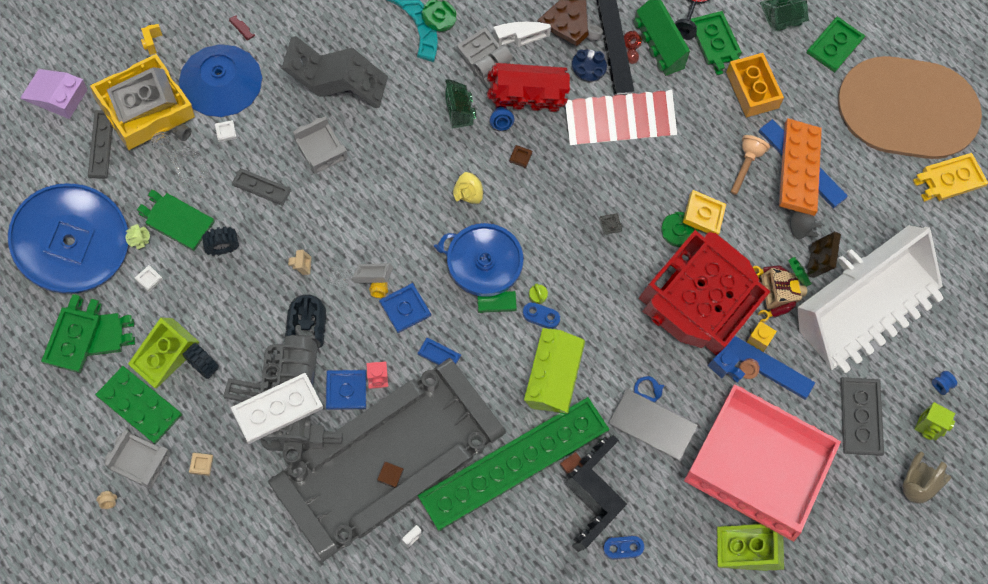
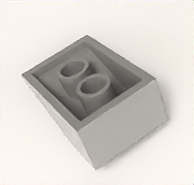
[107,67,177,124]

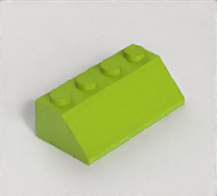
[524,328,585,414]

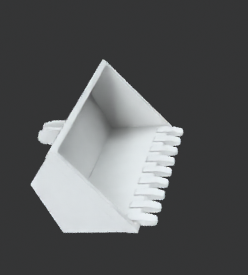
[798,225,943,373]

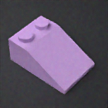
[20,69,87,119]

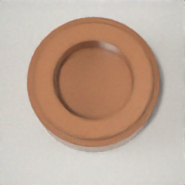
[739,358,760,379]

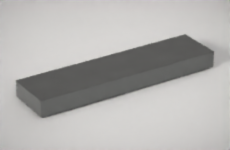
[88,110,113,179]

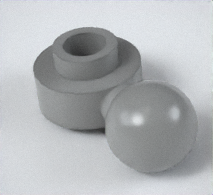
[587,18,603,41]

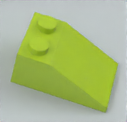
[128,317,199,389]
[717,524,784,571]

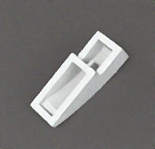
[493,22,551,47]

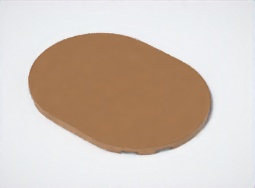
[838,56,982,159]

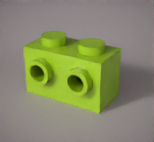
[914,402,956,441]

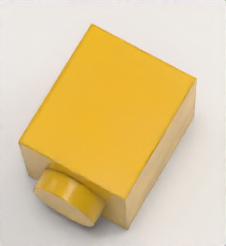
[747,321,777,352]

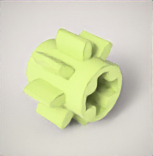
[125,224,150,249]

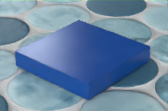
[379,283,431,333]
[326,370,366,410]

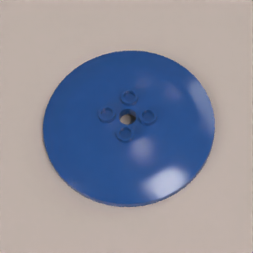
[8,183,128,294]

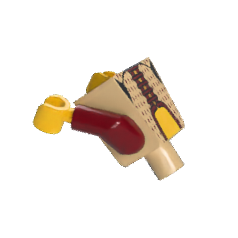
[753,265,807,323]

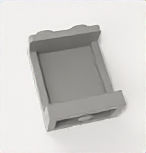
[293,116,347,174]
[105,429,171,489]

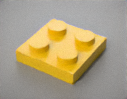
[683,190,726,235]

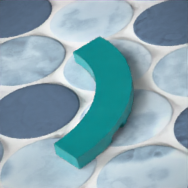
[386,0,438,62]

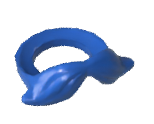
[434,233,457,256]
[634,376,664,403]

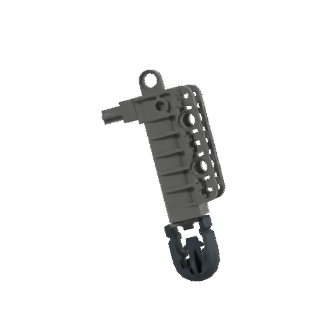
[260,295,343,466]

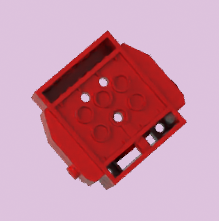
[638,230,771,356]

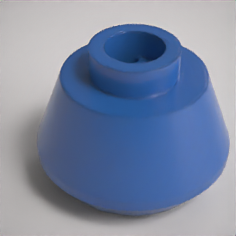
[490,107,515,131]

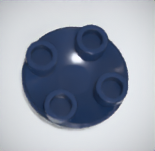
[572,49,607,81]

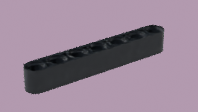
[596,0,635,96]

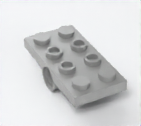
[456,27,515,88]

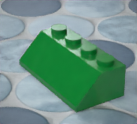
[634,0,690,76]

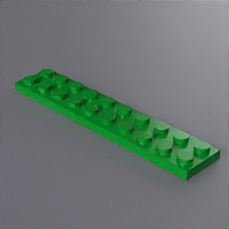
[418,397,610,532]

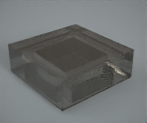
[599,213,622,235]

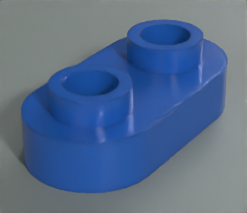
[523,303,560,329]
[603,536,644,560]

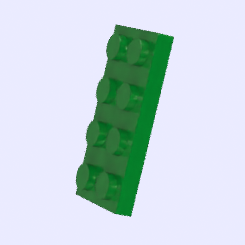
[95,366,182,444]

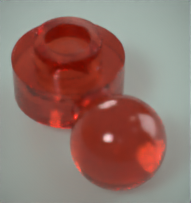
[624,31,642,64]

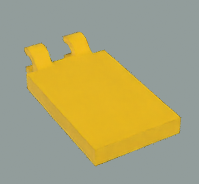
[913,153,988,202]

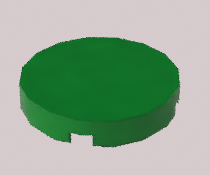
[421,0,457,31]
[661,212,699,248]

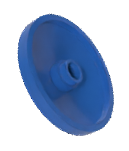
[447,223,523,296]

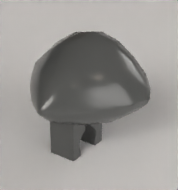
[791,211,822,240]

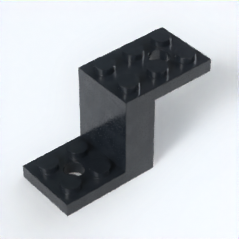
[564,435,627,552]

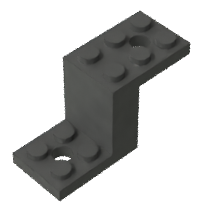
[281,36,388,108]

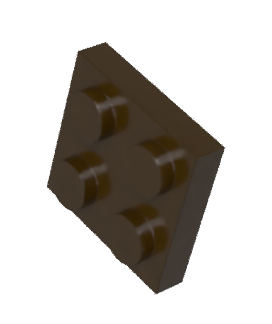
[807,231,841,278]

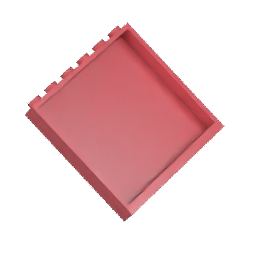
[684,384,841,542]

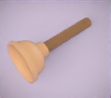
[731,135,770,195]

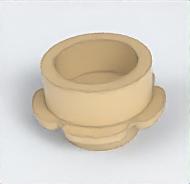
[96,491,117,509]

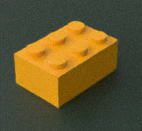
[726,53,784,118]

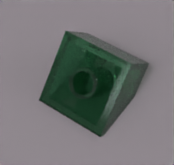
[760,0,809,30]
[445,79,476,129]

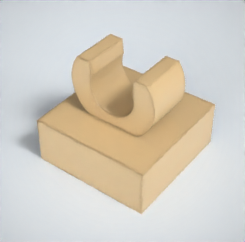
[288,250,311,275]

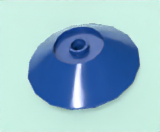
[179,44,263,117]

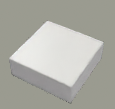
[215,120,237,142]
[135,265,163,292]
[402,525,422,548]

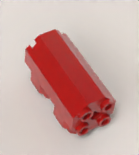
[487,63,570,112]

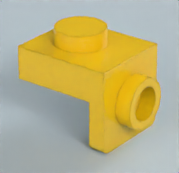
[141,24,163,55]

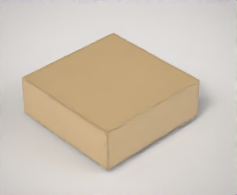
[189,453,214,476]

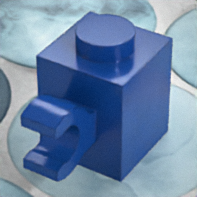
[707,347,745,382]

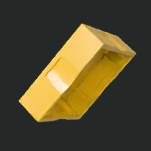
[90,54,195,150]

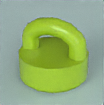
[529,283,548,304]

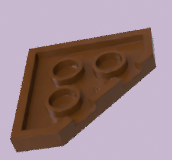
[537,0,589,46]

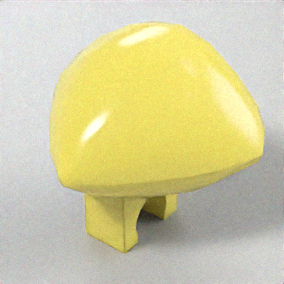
[453,172,483,204]

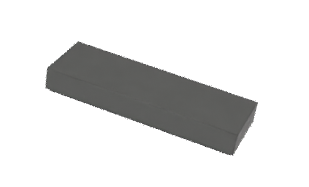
[232,168,291,206]

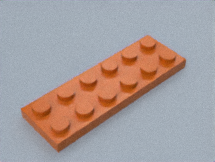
[779,118,822,216]

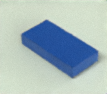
[418,338,461,365]

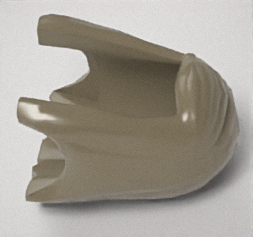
[903,451,951,504]

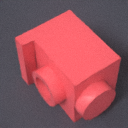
[366,362,388,389]

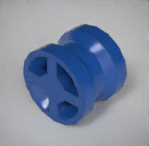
[932,371,957,395]

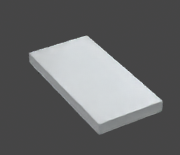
[231,373,323,444]

